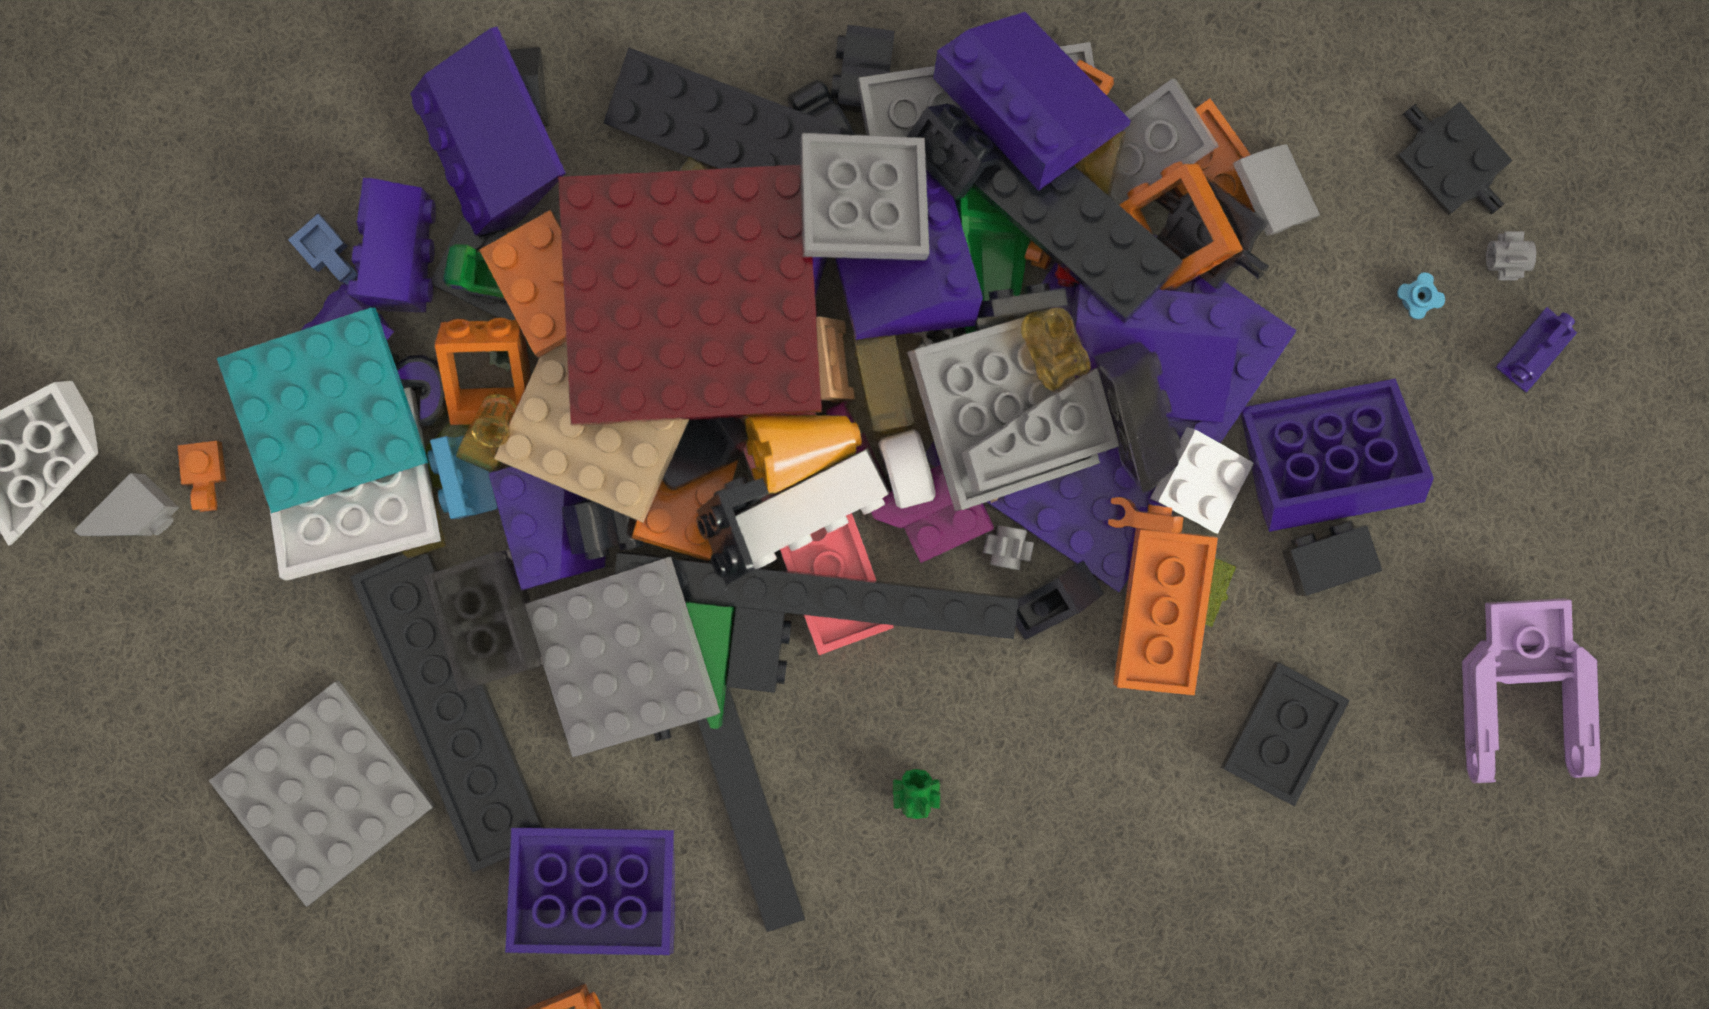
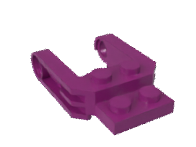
[826,401,994,563]

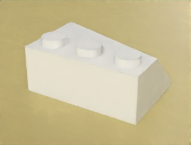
[0,381,98,546]

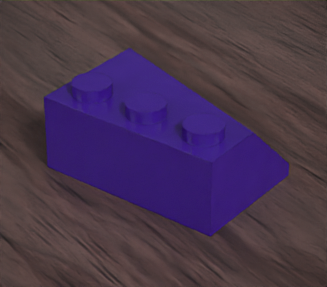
[347,178,436,312]
[488,467,606,590]

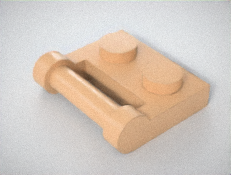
[816,316,855,403]

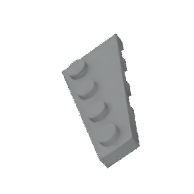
[961,368,1119,493]

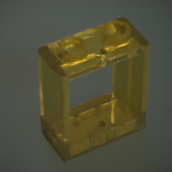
[853,335,914,437]

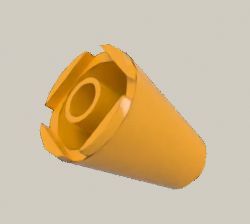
[745,415,861,495]

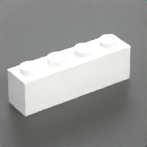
[735,448,889,570]

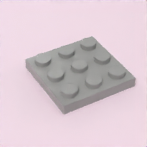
[800,133,929,260]

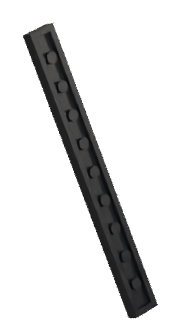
[615,551,1018,639]

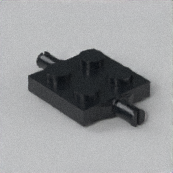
[1396,102,1513,215]
[1154,176,1269,289]

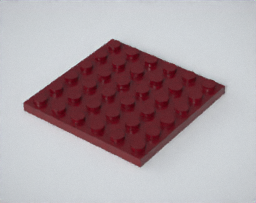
[558,165,822,426]

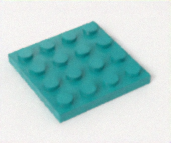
[216,307,429,514]

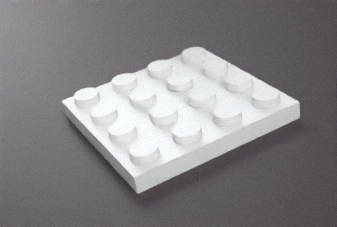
[269,387,441,581]

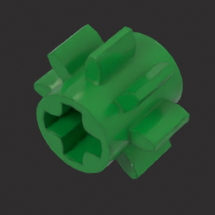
[893,769,941,819]

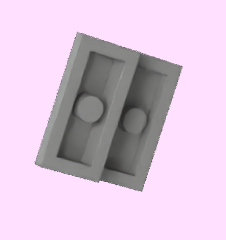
[1233,144,1320,236]

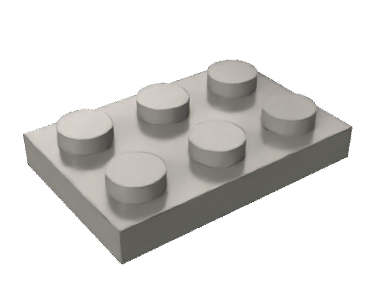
[1081,79,1219,205]

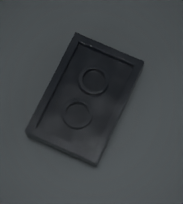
[1221,662,1350,807]

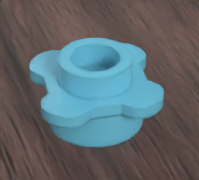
[1397,273,1445,320]

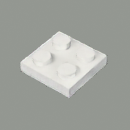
[1150,427,1254,534]

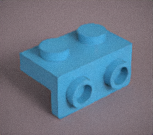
[428,433,498,519]

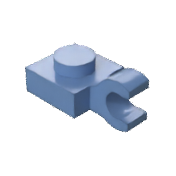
[288,214,358,284]

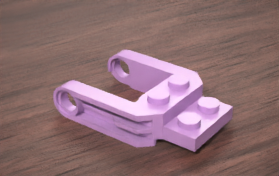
[1462,598,1600,783]

